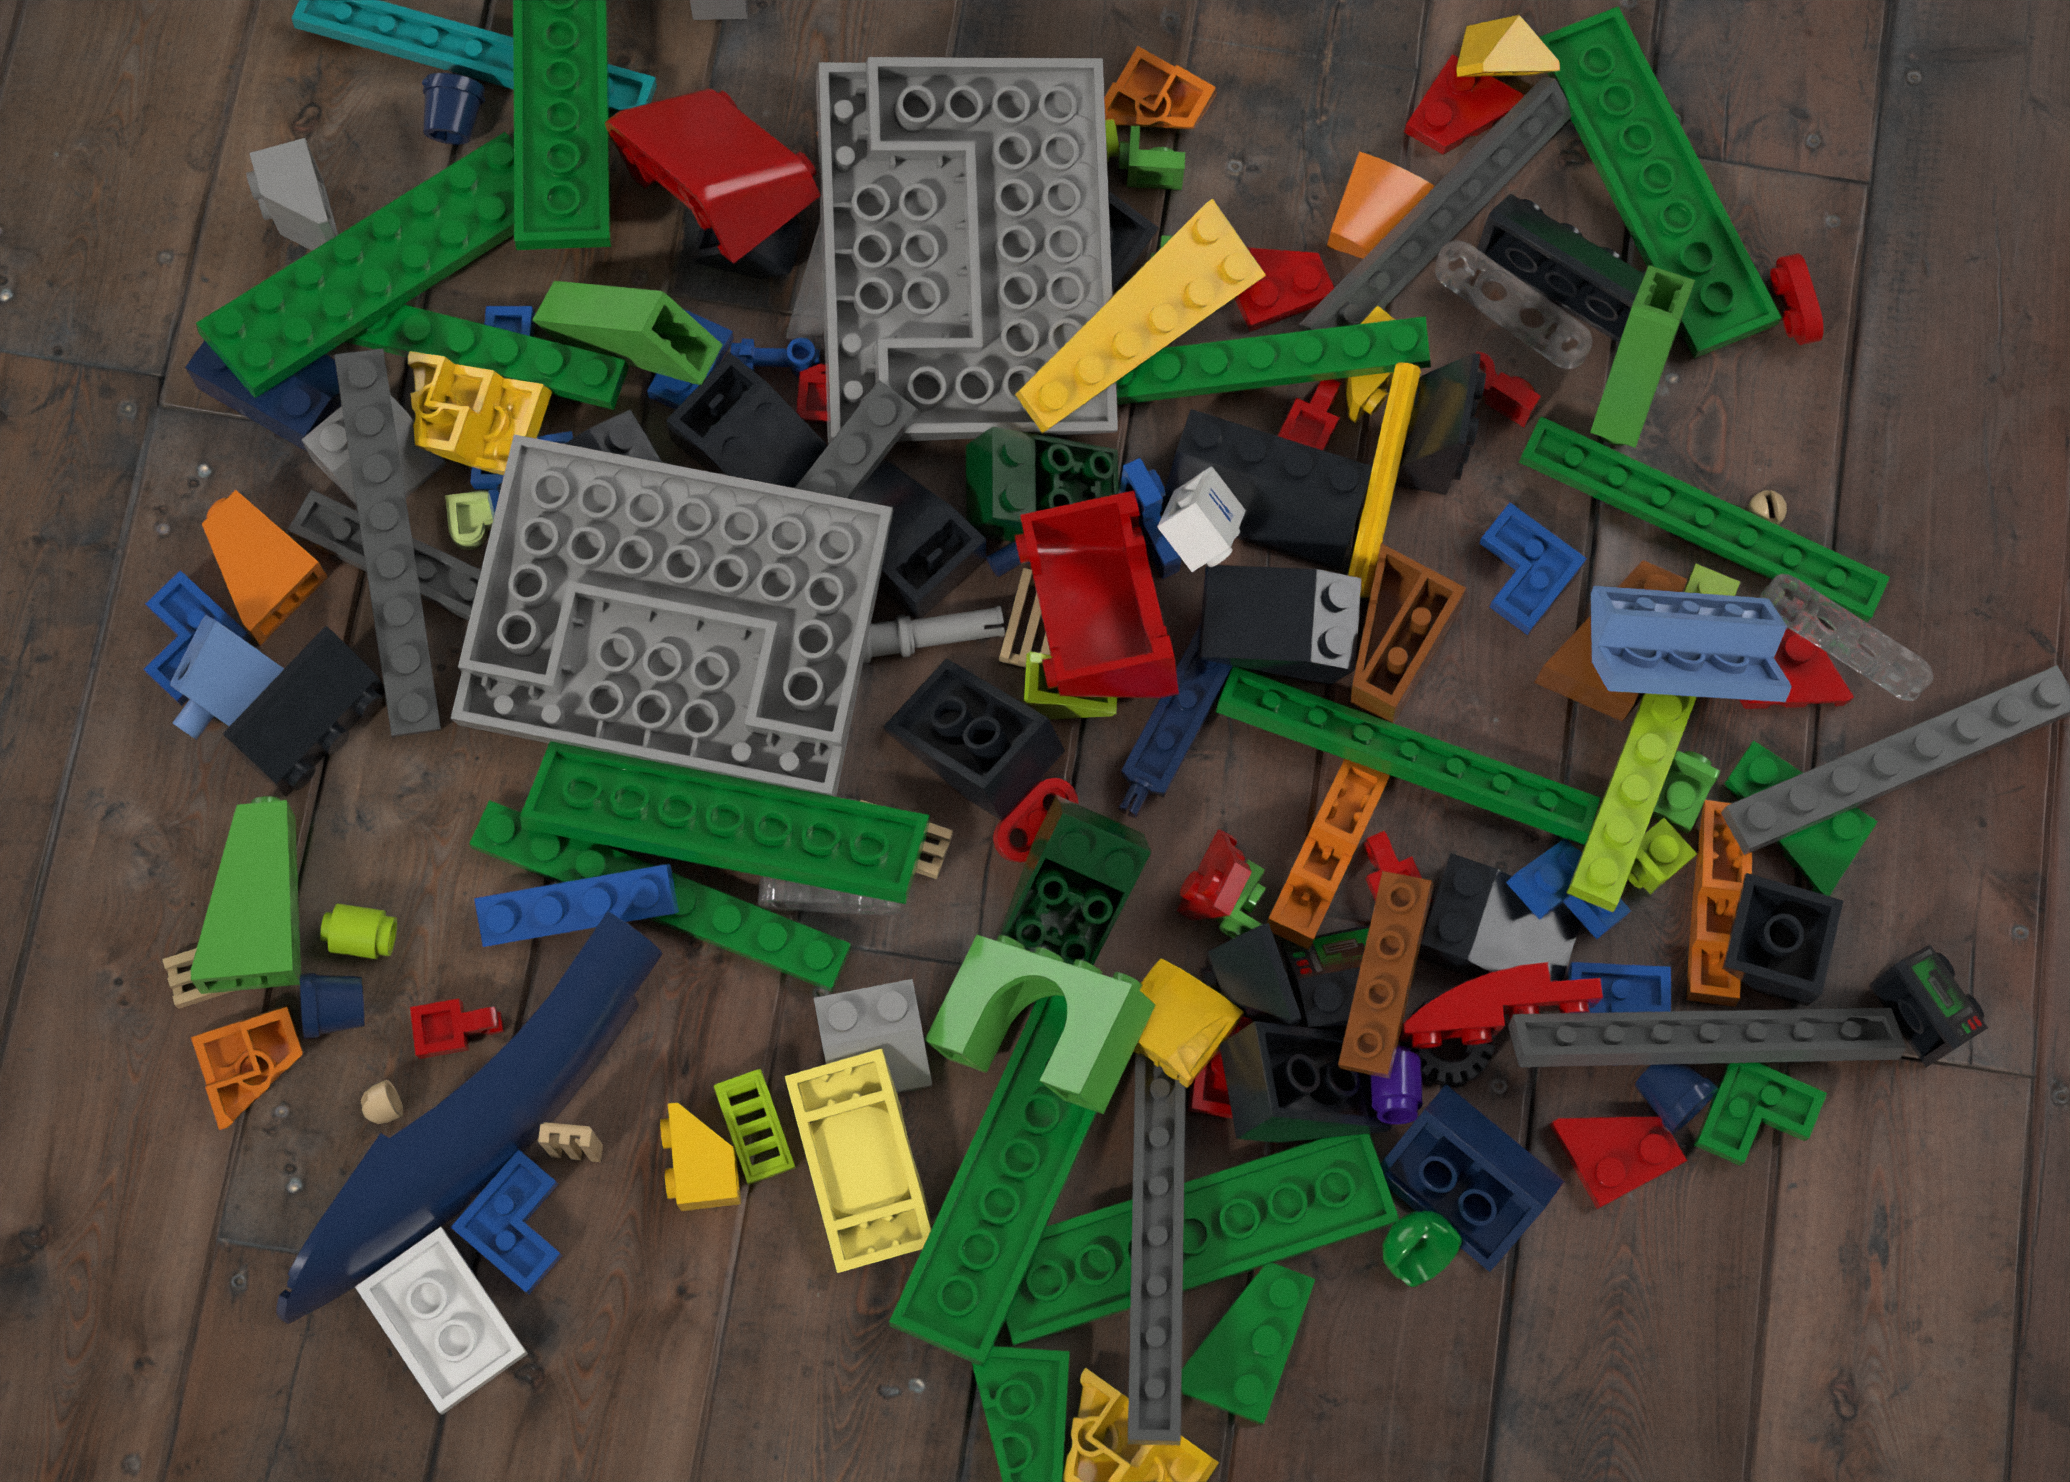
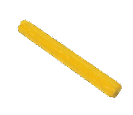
[1348,362,1421,598]

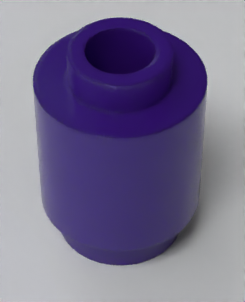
[1371,1045,1423,1124]

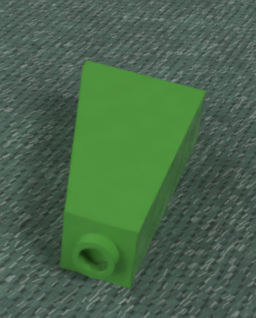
[1590,265,1695,448]
[533,281,723,385]
[191,796,301,994]

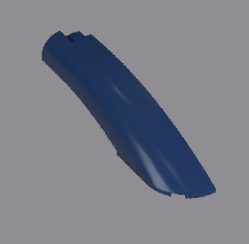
[276,911,663,1324]

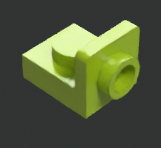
[1628,818,1697,895]

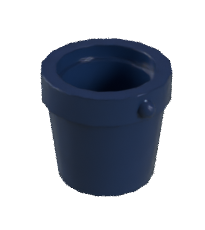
[422,73,485,145]
[300,973,365,1039]
[1634,1064,1719,1134]

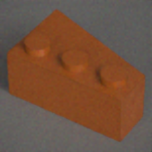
[1350,543,1466,723]
[1534,560,1688,722]

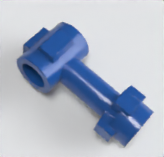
[730,338,821,378]

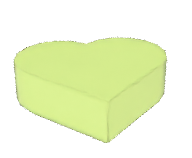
[445,491,493,550]

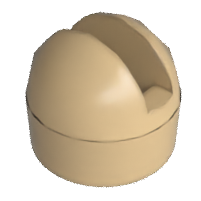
[1746,490,1787,526]
[361,1080,404,1124]

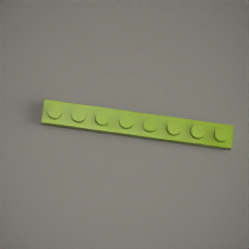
[1567,564,1740,912]

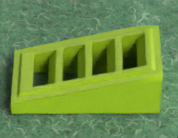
[714,1069,796,1185]

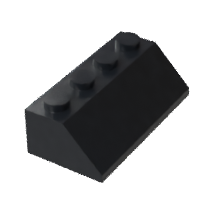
[1475,193,1646,343]
[1160,409,1372,571]

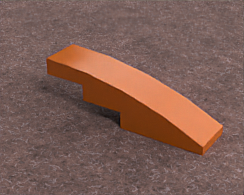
[1266,759,1390,950]
[1686,800,1752,1007]

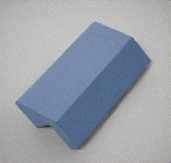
[1591,586,1792,702]

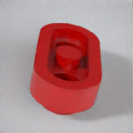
[1770,253,1824,345]
[993,778,1078,862]

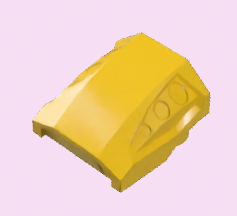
[1133,958,1244,1088]

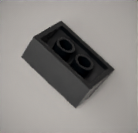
[223,626,385,797]

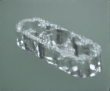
[758,877,901,916]

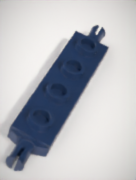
[1118,623,1233,818]

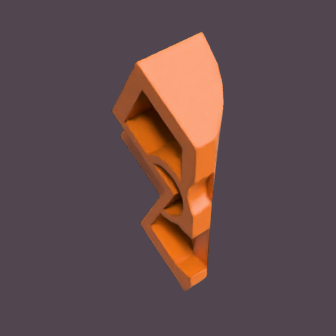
[1104,46,1217,129]
[1327,151,1435,259]
[191,1004,303,1130]

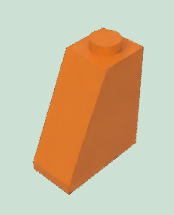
[202,490,328,646]

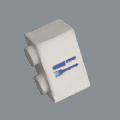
[1157,466,1246,572]

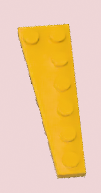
[1015,199,1266,434]

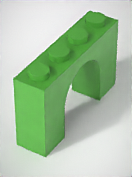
[924,935,1156,1114]

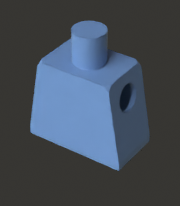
[170,615,284,740]

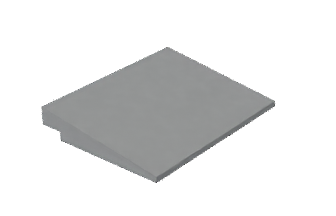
[816,57,1118,444]
[451,434,893,797]

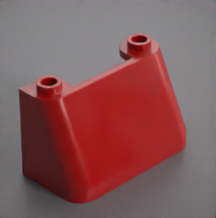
[605,88,821,264]
[1014,491,1179,698]

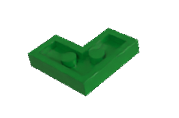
[1694,1062,1827,1166]

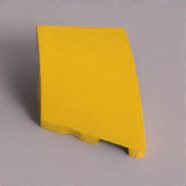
[407,351,552,476]
[1063,1368,1219,1482]

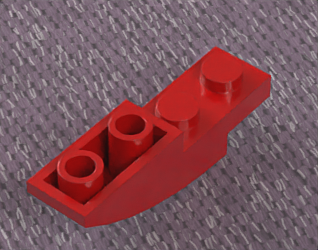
[1399,962,1603,1049]

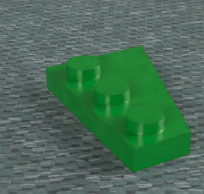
[1724,740,1878,896]
[1181,1263,1316,1425]
[972,1346,1070,1482]

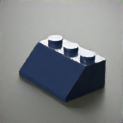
[185,340,342,452]
[1380,1084,1565,1272]

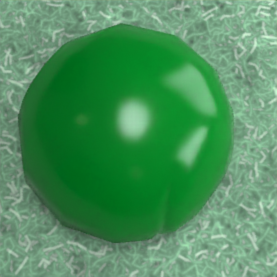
[1382,1210,1462,1287]

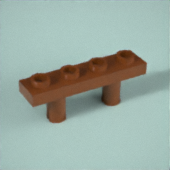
[1338,871,1434,1079]

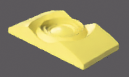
[785,1049,932,1273]

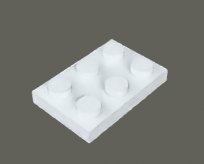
[355,1227,528,1415]

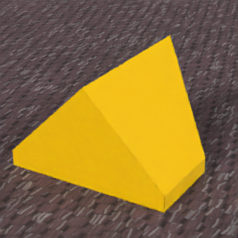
[1457,15,1560,77]

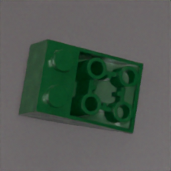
[966,426,1119,542]
[997,795,1152,965]

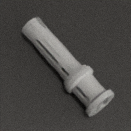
[863,606,1005,663]

